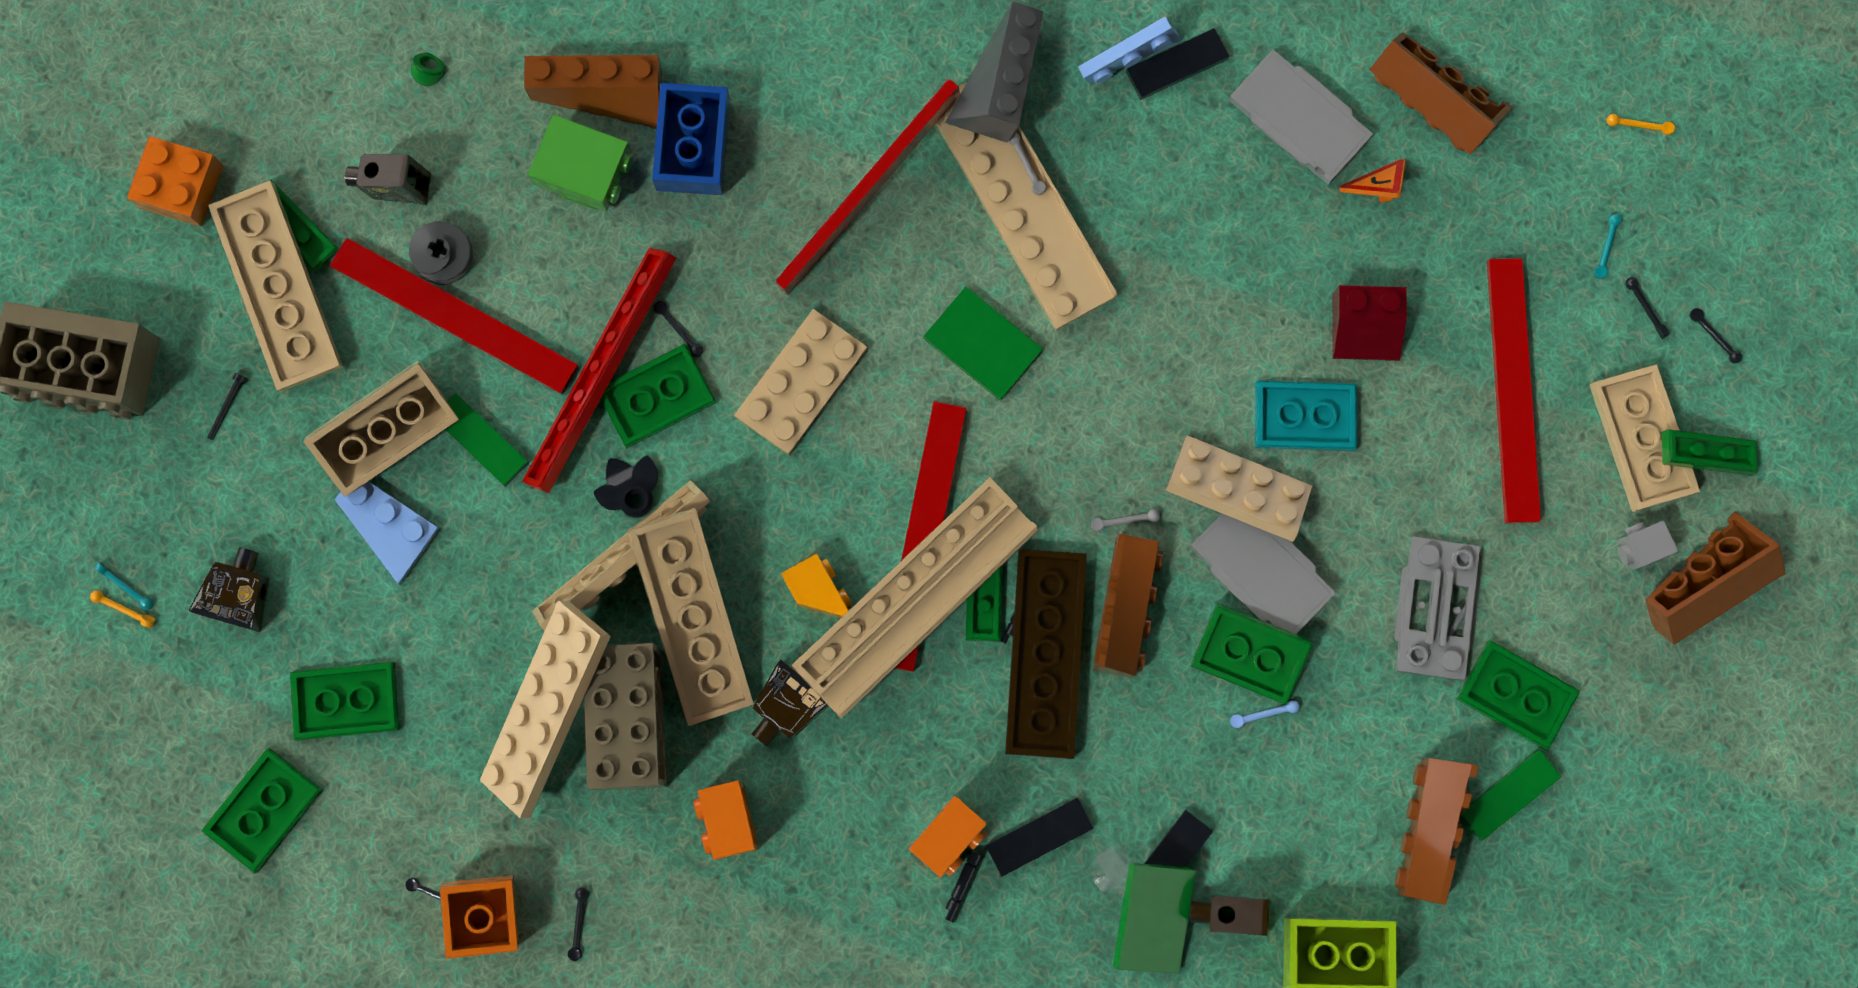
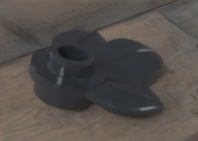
[593,456,658,518]

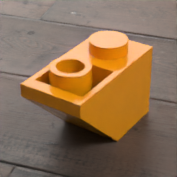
[781,553,853,618]

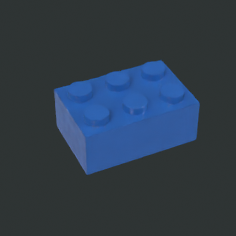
[652,83,730,195]

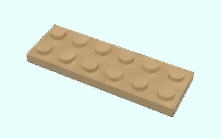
[208,180,343,392]
[532,480,711,631]
[627,508,754,726]
[480,600,611,818]

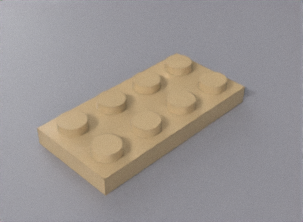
[734,309,868,456]
[1589,364,1700,512]
[1166,435,1312,542]

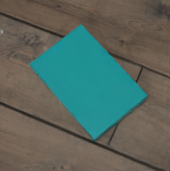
[1255,381,1357,451]

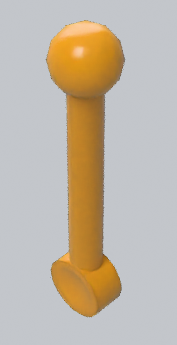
[1606,113,1675,135]
[90,590,156,628]

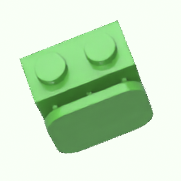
[527,114,634,212]

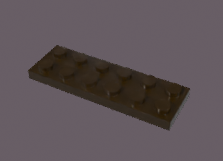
[1005,549,1087,759]

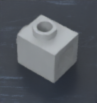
[1617,520,1678,571]

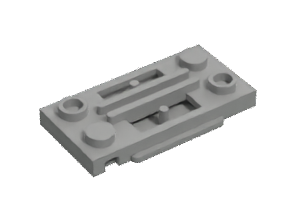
[1229,49,1373,185]
[1189,514,1336,634]
[1394,536,1480,681]

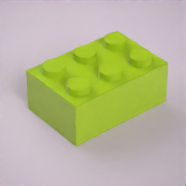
[1283,918,1397,988]

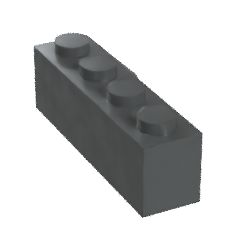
[945,1,1044,143]

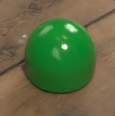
[411,53,446,86]

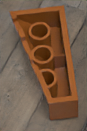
[1369,32,1513,155]
[524,55,662,129]
[1645,512,1786,645]
[1092,534,1163,678]
[1394,758,1479,905]

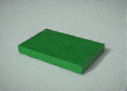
[923,286,1043,401]
[601,343,716,449]
[1191,602,1313,705]
[1456,640,1580,751]
[290,662,399,741]
[201,747,323,873]
[1113,863,1196,974]

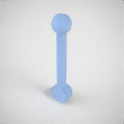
[1230,700,1300,728]

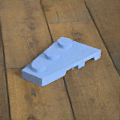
[1078,16,1182,84]
[335,481,439,585]

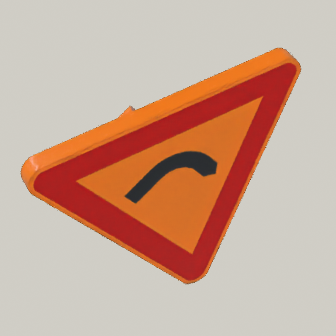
[1339,159,1406,203]

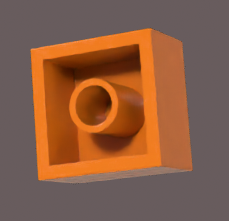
[127,136,224,227]
[693,780,759,860]
[909,796,987,878]
[440,875,519,959]

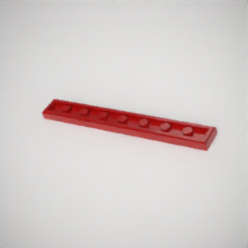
[776,79,960,295]
[329,237,579,395]
[522,248,676,494]
[1487,258,1541,524]
[894,401,966,672]

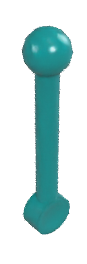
[1594,214,1622,279]
[94,562,154,610]

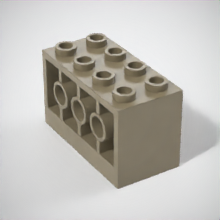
[0,301,160,420]
[584,643,667,791]

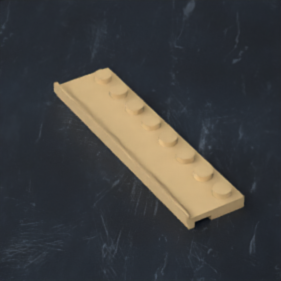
[926,82,1117,331]
[791,477,1038,719]

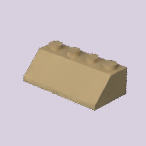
[303,360,459,497]

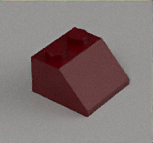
[1332,285,1407,361]

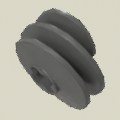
[409,221,473,285]

